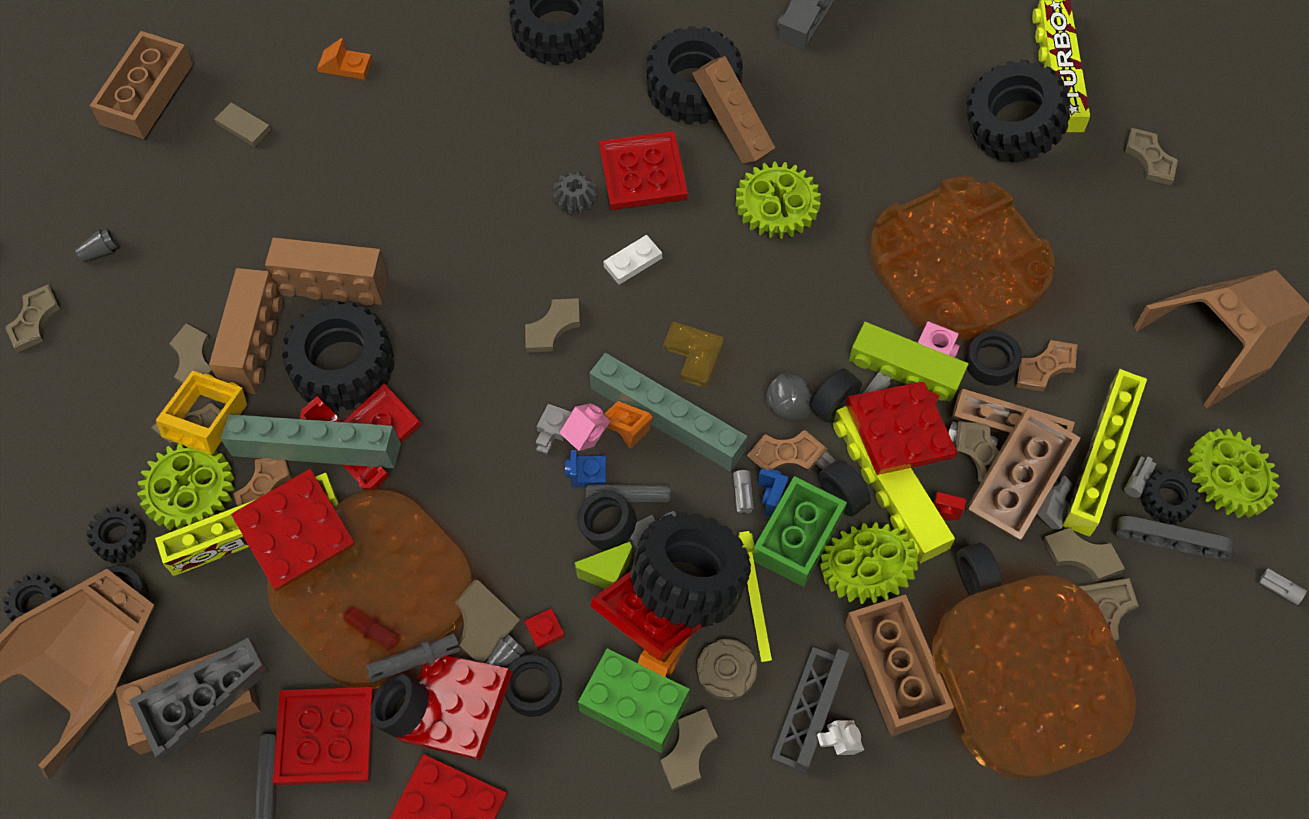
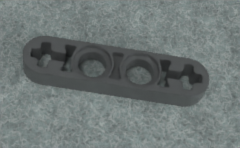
[1116,516,1234,560]

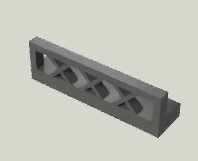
[771,647,849,774]

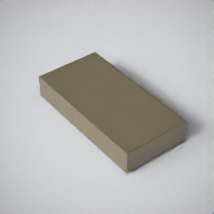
[214,103,271,147]

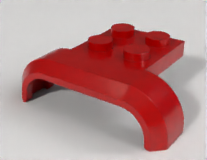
[300,384,422,491]

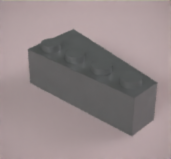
[777,0,836,50]
[129,638,269,762]

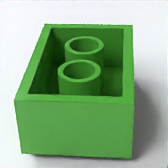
[753,476,847,587]
[578,648,690,753]

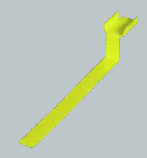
[738,531,772,662]

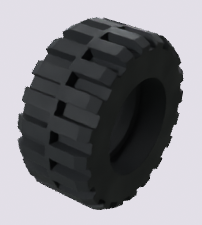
[509,0,604,65]
[646,26,743,125]
[966,60,1070,162]
[282,301,394,411]
[630,512,751,628]

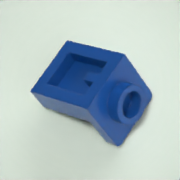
[565,450,606,487]
[758,469,788,517]

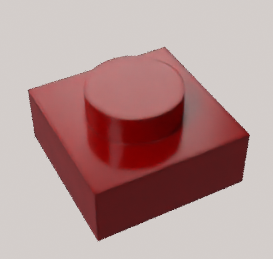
[933,492,966,521]
[524,608,565,650]

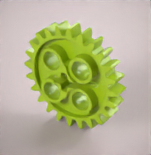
[735,161,821,239]
[1188,429,1280,518]
[137,443,235,530]
[820,522,919,604]

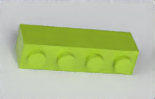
[849,322,969,403]

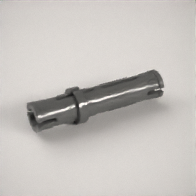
[365,633,460,684]

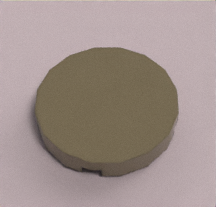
[697,639,757,700]

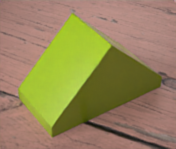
[575,542,633,589]

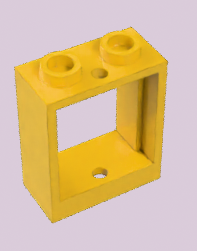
[156,370,247,455]

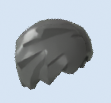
[766,372,815,421]

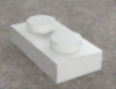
[603,235,662,285]

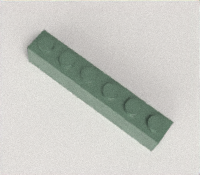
[589,353,747,472]
[220,414,401,468]

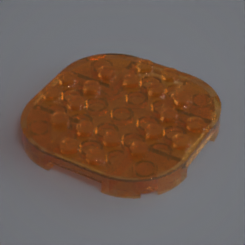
[869,176,1055,340]
[267,490,473,689]
[932,575,1136,780]

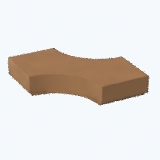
[1016,340,1078,392]
[747,430,828,471]
[234,458,292,507]

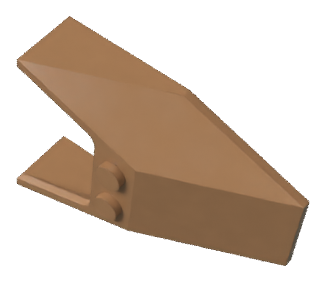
[1134,270,1309,409]
[0,569,154,780]

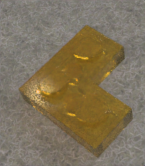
[663,321,724,388]

